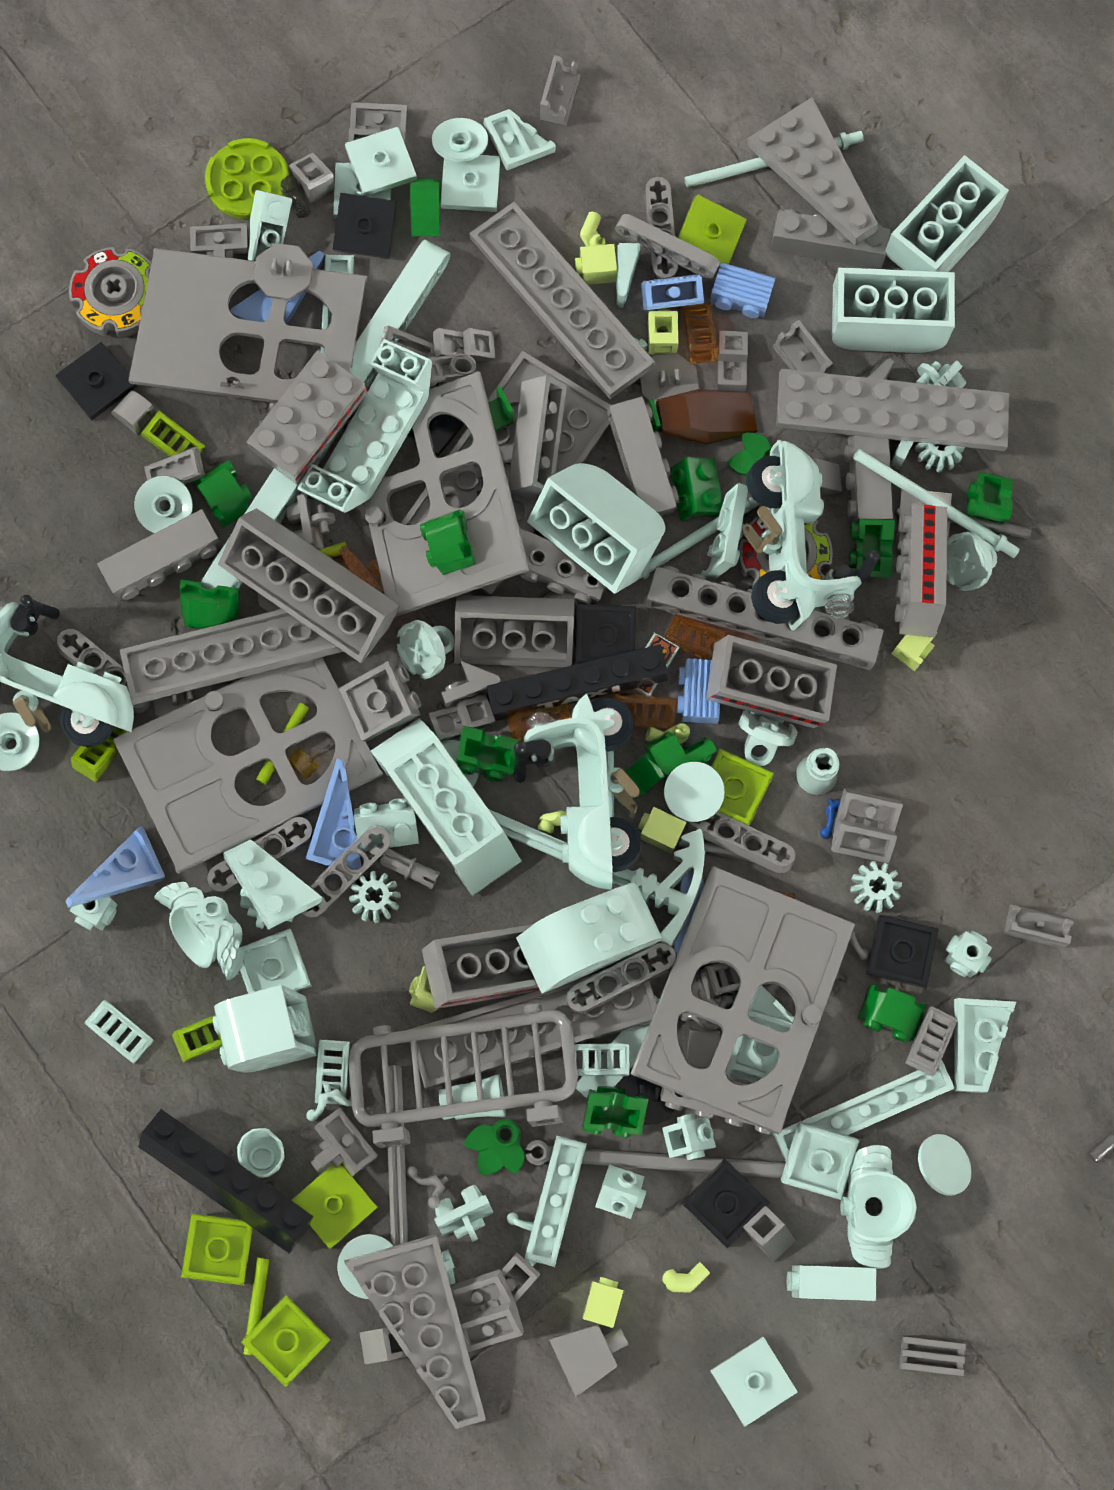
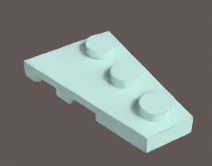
[701,483,749,582]
[224,839,322,930]
[954,998,1016,1093]

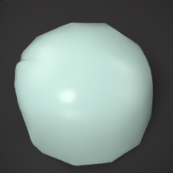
[237,1128,284,1179]

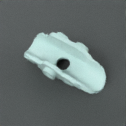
[154,882,245,980]
[840,1145,917,1269]

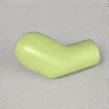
[580,212,606,246]
[645,723,690,744]
[538,811,566,835]
[662,1262,710,1293]

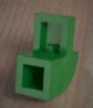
[410,177,440,237]
[643,731,717,776]

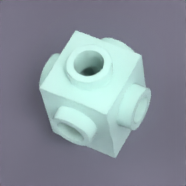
[70,896,118,931]
[944,931,992,977]
[662,1113,716,1161]
[595,1165,646,1219]

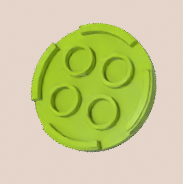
[205,138,290,220]

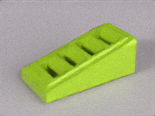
[141,410,206,457]
[71,726,128,782]
[172,1015,223,1063]

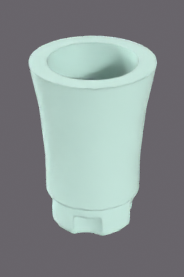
[796,748,839,795]
[439,1074,506,1120]

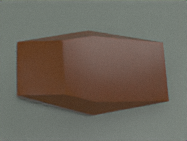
[656,389,757,444]

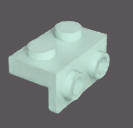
[354,798,419,851]

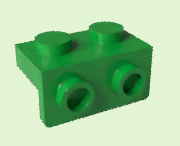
[671,457,723,521]

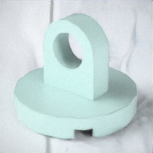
[946,532,997,591]
[397,620,455,679]
[738,710,798,767]

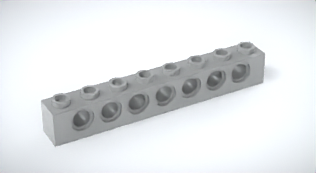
[646,566,884,670]

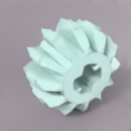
[914,442,965,473]
[850,861,902,913]
[349,871,401,924]

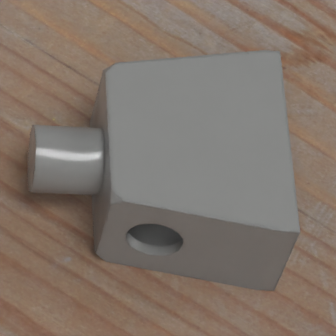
[549,1324,628,1397]

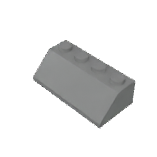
[454,595,574,668]

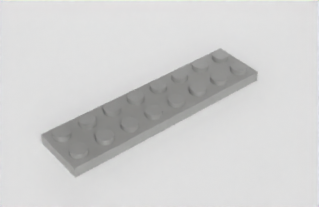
[469,202,655,399]
[776,369,1009,451]
[120,609,344,705]
[408,964,657,1090]

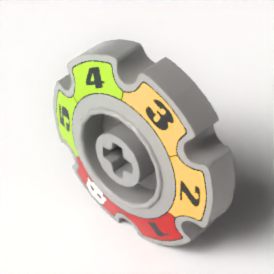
[69,247,151,337]
[738,516,833,588]

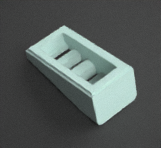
[616,243,640,308]
[85,1000,154,1064]
[315,1040,351,1105]
[574,1044,629,1076]

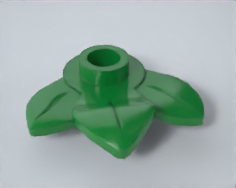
[728,433,772,486]
[464,1119,524,1176]

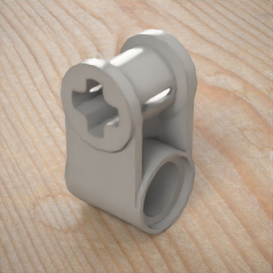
[428,354,476,389]

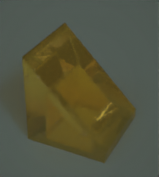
[288,748,319,779]

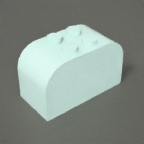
[885,155,1009,272]
[832,268,955,353]
[527,463,665,594]
[516,882,662,994]
[213,985,318,1073]

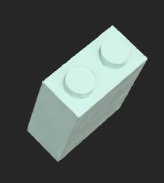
[787,1265,876,1301]

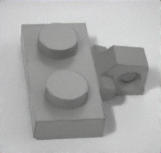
[190,223,248,258]
[311,1108,378,1177]

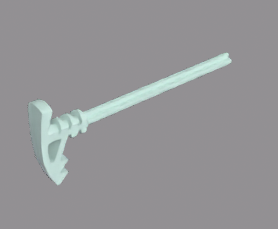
[489,809,705,947]

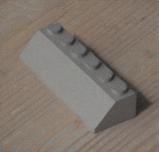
[218,508,400,663]

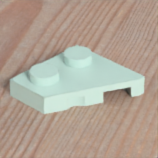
[483,109,556,170]

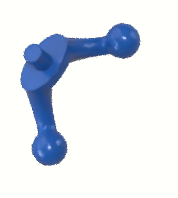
[820,798,841,839]

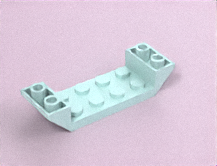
[297,339,432,513]
[370,718,522,896]

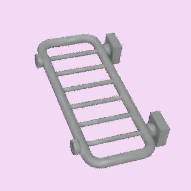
[348,1004,578,1148]

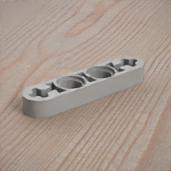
[645,177,678,279]
[615,214,720,278]
[57,629,151,713]
[685,811,795,873]
[207,817,313,893]
[302,825,391,917]
[567,943,676,1014]

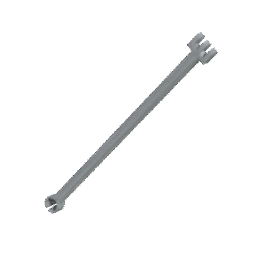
[525,1140,848,1183]

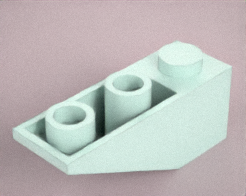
[248,190,292,261]

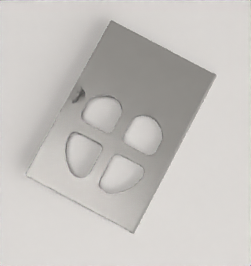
[129,248,368,403]
[346,371,529,617]
[113,657,383,874]
[631,866,855,1134]

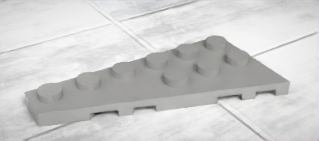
[747,97,878,246]
[344,1234,486,1429]

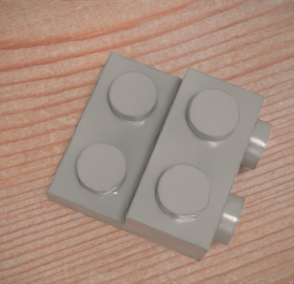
[339,661,421,742]

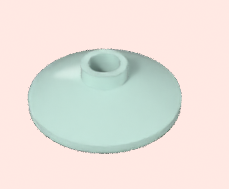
[432,118,488,162]
[134,476,193,533]
[0,712,40,771]

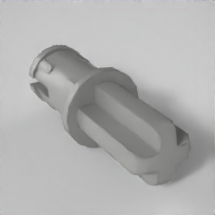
[380,848,440,890]

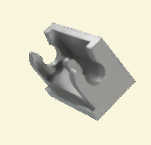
[540,55,581,126]
[773,320,833,374]
[1004,904,1074,949]

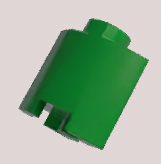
[193,461,253,528]
[966,472,1013,523]
[420,509,476,575]
[848,519,895,577]
[180,579,239,629]
[456,725,519,782]
[857,984,926,1043]
[582,1086,648,1137]

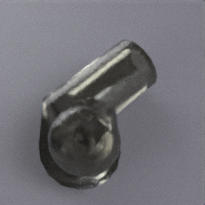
[280,175,311,218]

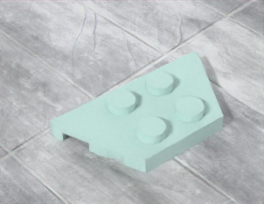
[725,985,794,1082]

